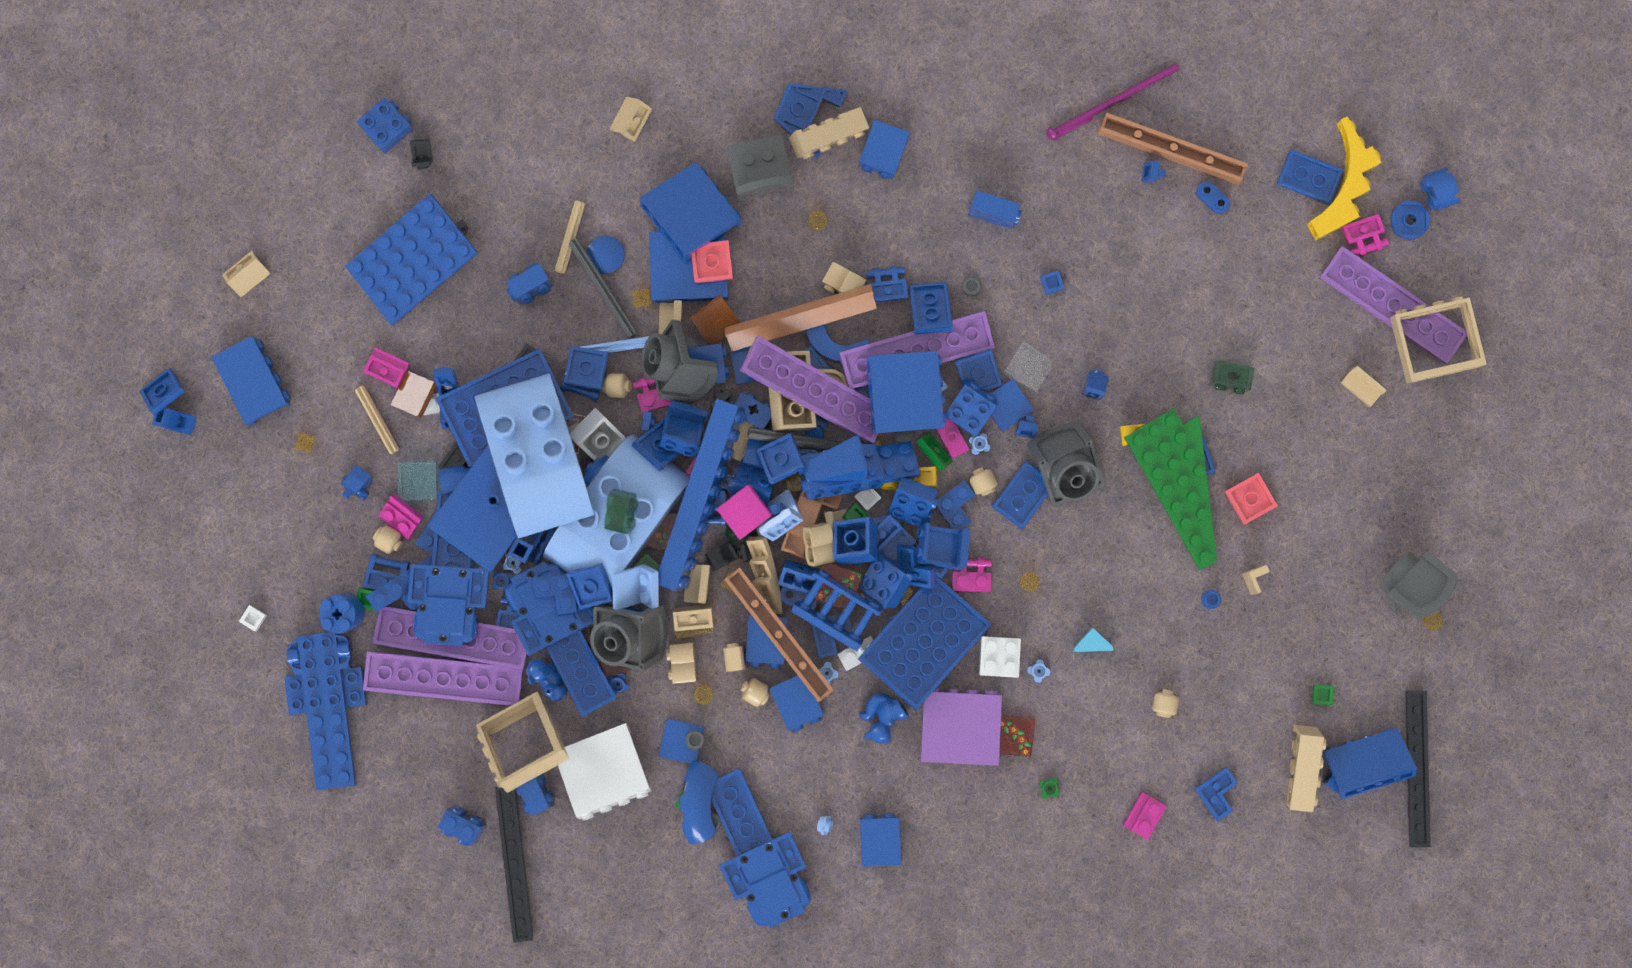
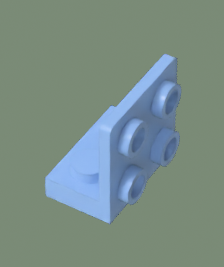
[758,490,804,541]
[613,564,659,610]

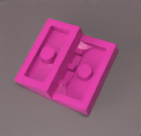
[717,484,772,540]

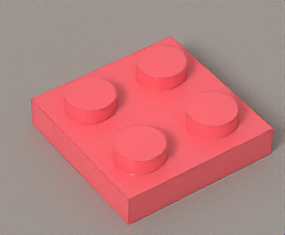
[691,240,733,284]
[1224,473,1278,525]

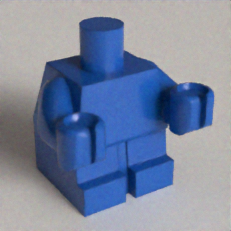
[341,465,372,501]

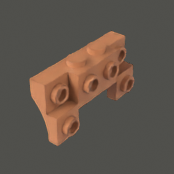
[781,491,843,561]

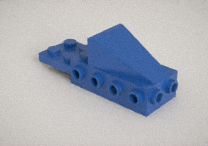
[797,435,921,500]

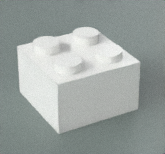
[569,408,626,460]
[979,636,1021,678]

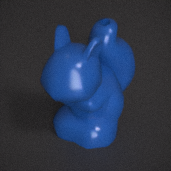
[526,659,567,701]
[859,692,909,744]

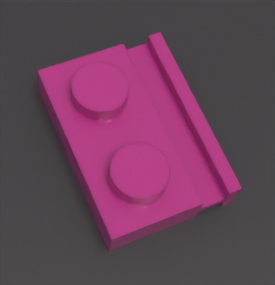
[363,347,410,389]
[378,494,424,539]
[1123,792,1167,840]

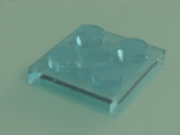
[397,461,438,501]

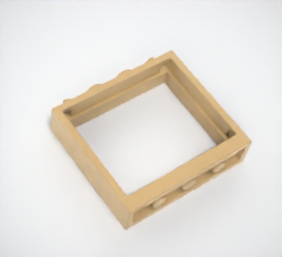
[1390,296,1487,384]
[476,691,569,793]

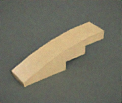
[746,536,783,614]

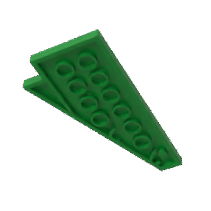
[1124,408,1217,570]

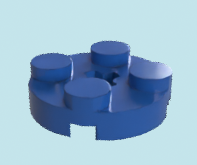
[1390,201,1430,240]

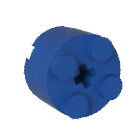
[1420,167,1460,211]
[319,593,365,634]

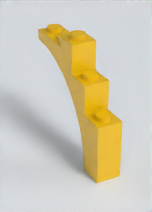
[1307,116,1382,240]

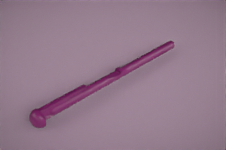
[1046,63,1179,140]

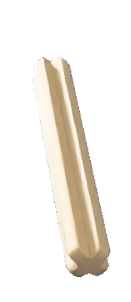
[555,201,585,274]
[355,386,399,454]

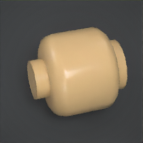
[602,373,632,398]
[969,467,998,497]
[373,525,403,554]
[740,678,770,707]
[1152,689,1179,718]

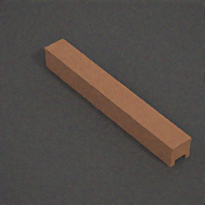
[1097,113,1248,185]
[725,284,877,351]
[724,567,834,702]

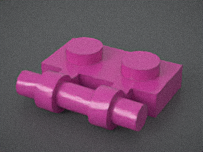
[1341,214,1389,257]
[633,377,679,413]
[952,557,992,592]

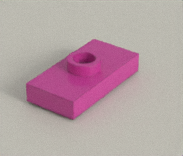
[936,418,969,459]

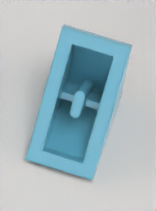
[1073,628,1113,652]

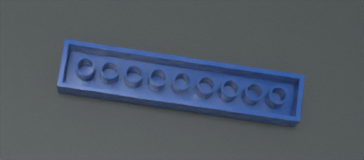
[658,399,746,591]

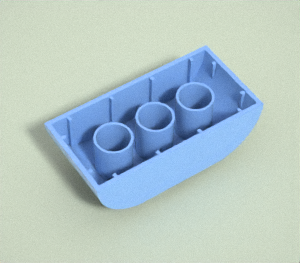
[474,373,594,538]
[543,434,690,590]

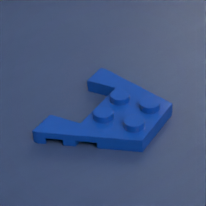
[773,83,847,159]

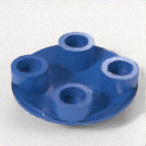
[587,236,625,273]

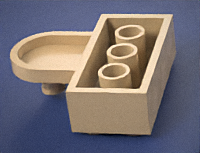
[769,351,848,432]

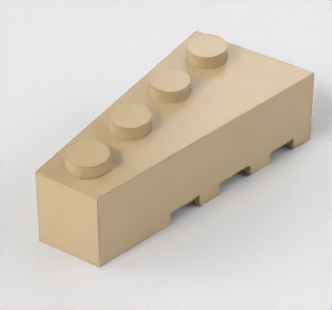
[789,107,869,160]
[1287,725,1326,812]

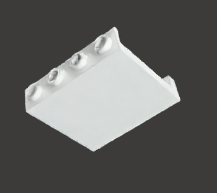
[558,723,652,821]

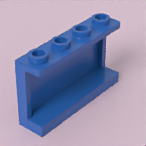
[211,336,291,426]
[1323,728,1417,800]

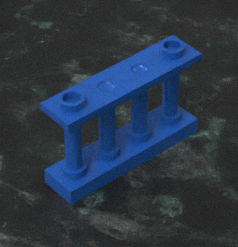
[791,569,883,651]

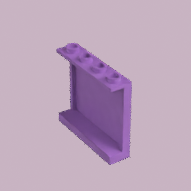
[920,688,1002,766]

